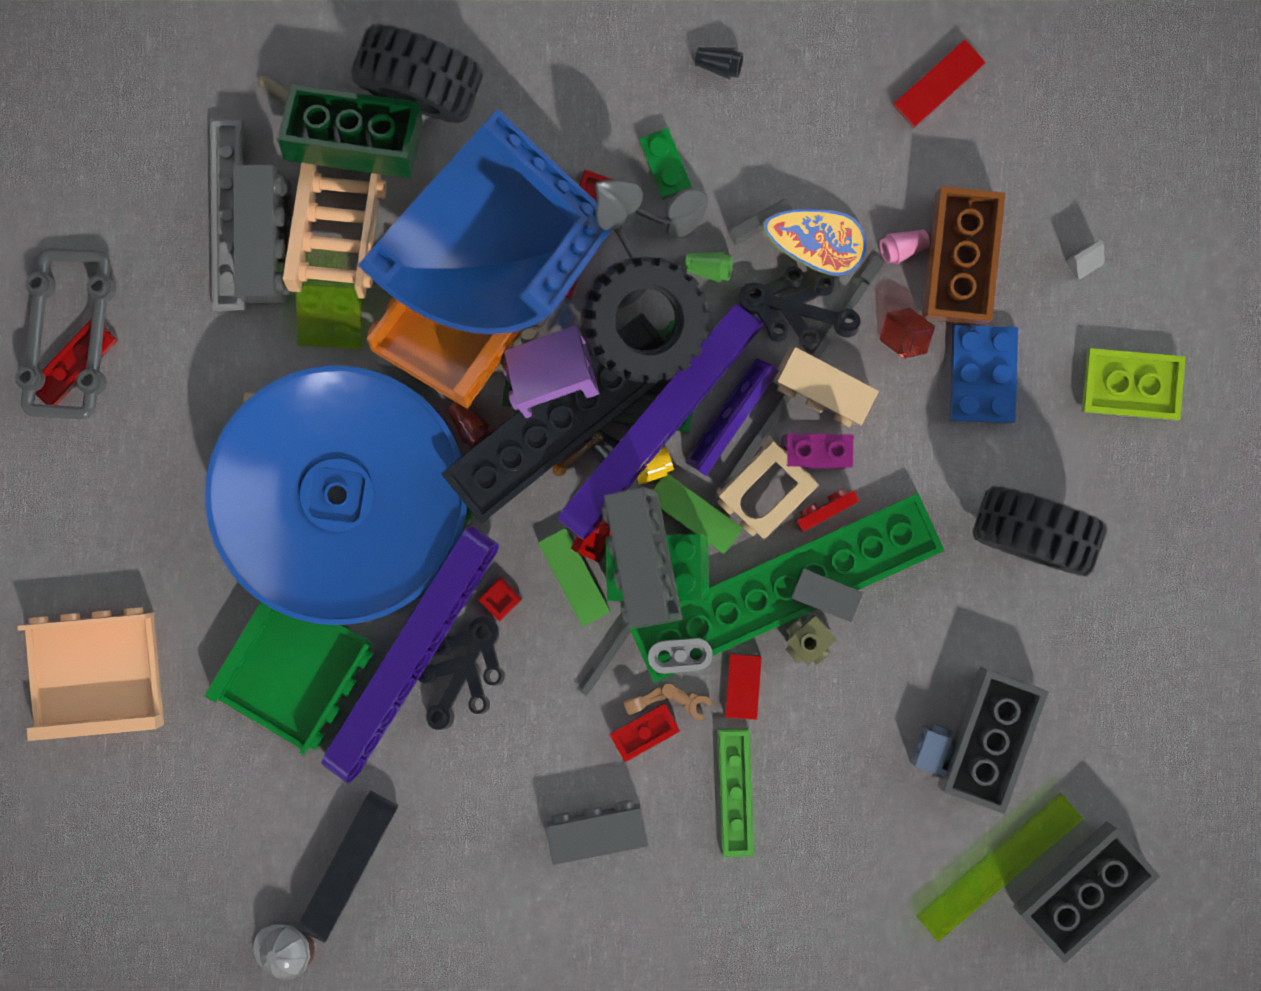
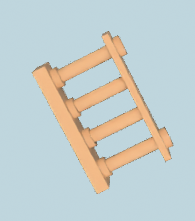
[283,163,386,299]

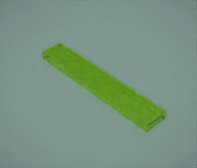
[916,793,1083,942]

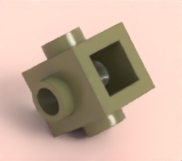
[784,614,837,666]

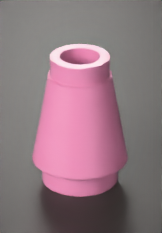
[879,229,930,264]

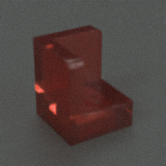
[880,308,936,359]

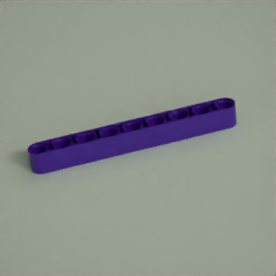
[558,303,763,540]
[321,526,499,784]

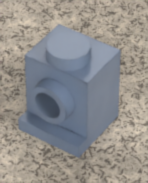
[910,724,954,777]

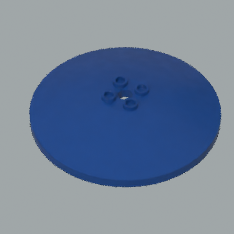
[205,366,467,625]

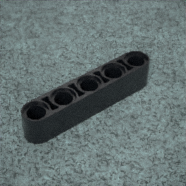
[297,790,399,943]

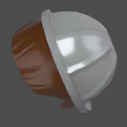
[253,924,315,980]

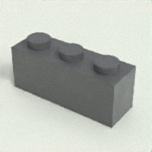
[546,800,648,865]

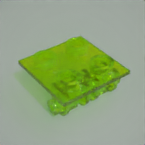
[296,285,364,349]

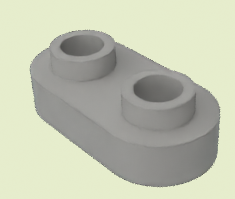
[648,638,713,674]

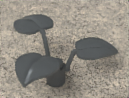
[596,180,708,309]

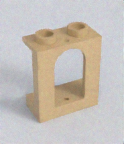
[716,435,819,539]

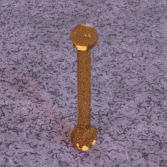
[553,432,604,476]

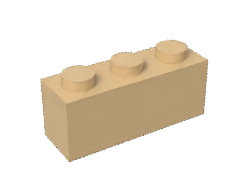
[772,347,879,428]

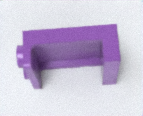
[503,325,599,418]

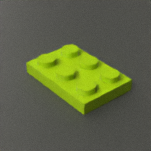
[1082,348,1186,421]

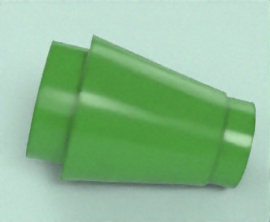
[685,251,733,283]

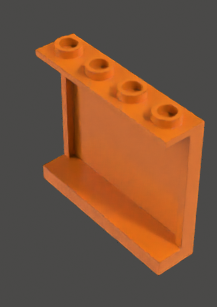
[367,297,523,409]

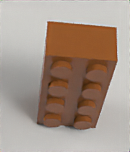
[921,186,1006,326]

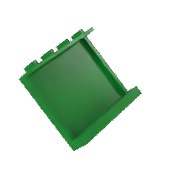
[204,602,374,756]

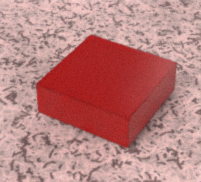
[478,577,522,622]

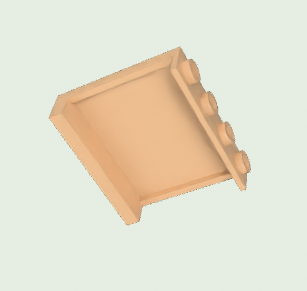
[17,607,164,741]

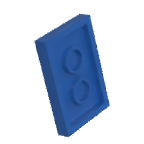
[950,325,1018,423]

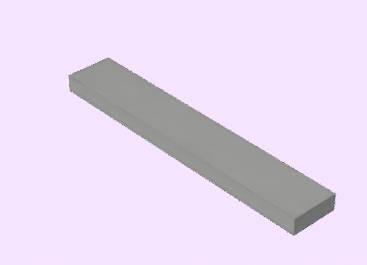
[210,120,246,311]

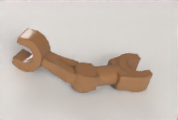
[623,683,713,721]

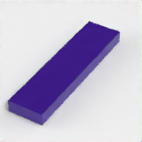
[685,358,779,476]

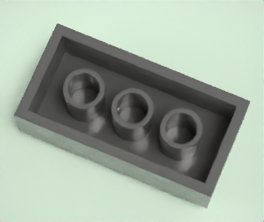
[233,165,291,304]
[602,487,683,628]
[937,667,1049,814]
[1013,821,1160,963]

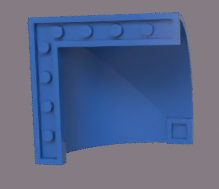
[357,109,611,334]

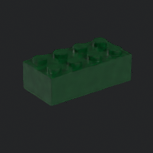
[277,84,423,179]

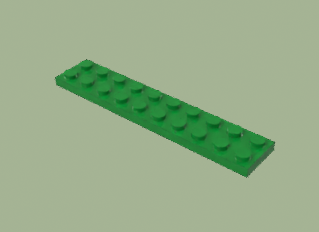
[628,493,945,683]

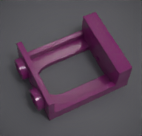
[781,434,854,469]

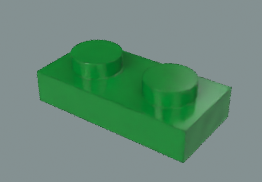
[639,127,692,200]

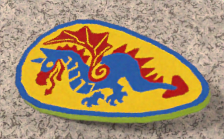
[762,209,866,276]

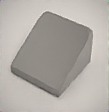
[1066,240,1105,279]

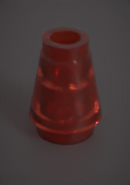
[447,402,491,448]

